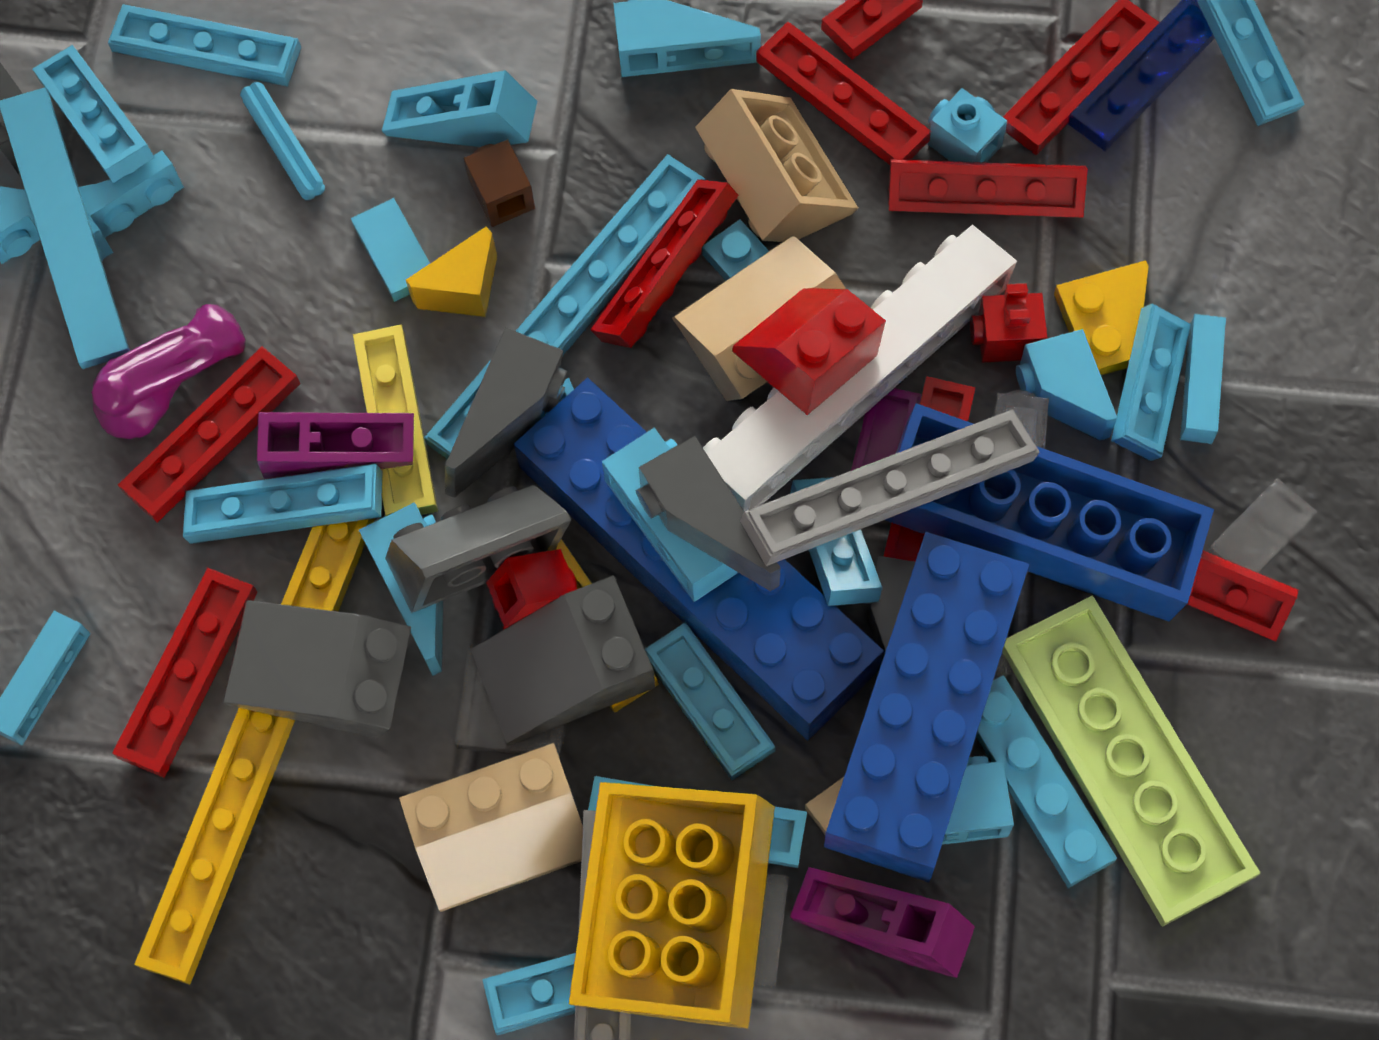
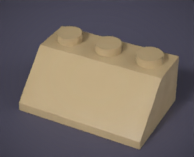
[695,89,858,242]
[672,235,846,401]
[399,743,583,912]

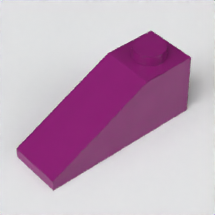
[257,412,414,479]
[790,867,975,978]

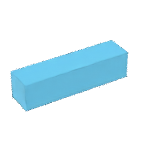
[1180,314,1226,444]
[0,611,91,745]

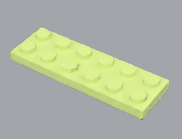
[1002,595,1260,927]

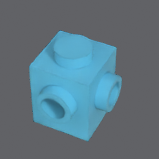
[928,88,1007,162]

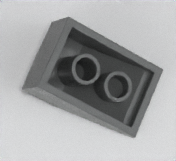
[445,327,568,498]
[470,575,655,746]
[222,600,411,738]

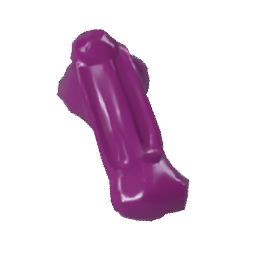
[91,304,246,439]

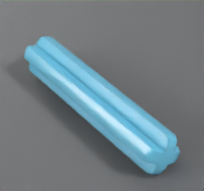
[240,82,325,200]

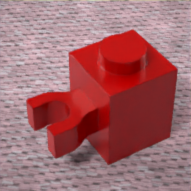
[970,283,1048,363]
[486,549,577,630]

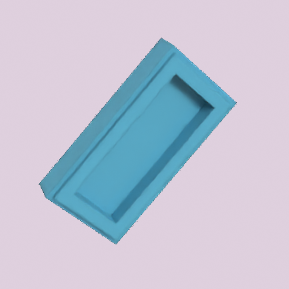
[350,198,430,302]

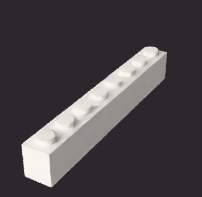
[703,224,1017,511]

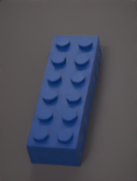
[885,403,1214,622]
[824,532,1029,882]

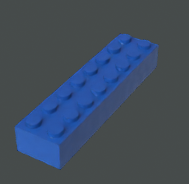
[514,377,884,741]

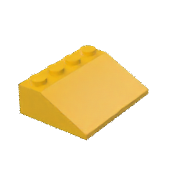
[569,782,775,1029]

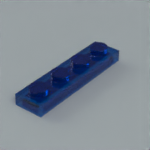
[1068,0,1215,151]

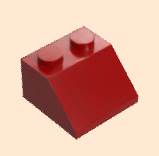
[732,288,886,415]

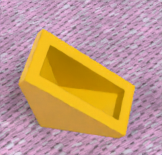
[406,226,497,317]

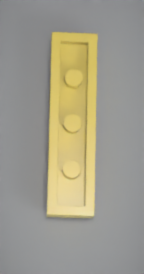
[353,324,438,516]

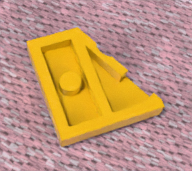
[1054,260,1149,375]

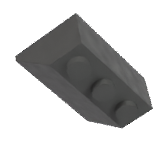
[385,485,571,613]

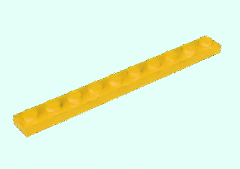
[134,518,375,985]

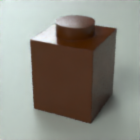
[463,139,536,227]

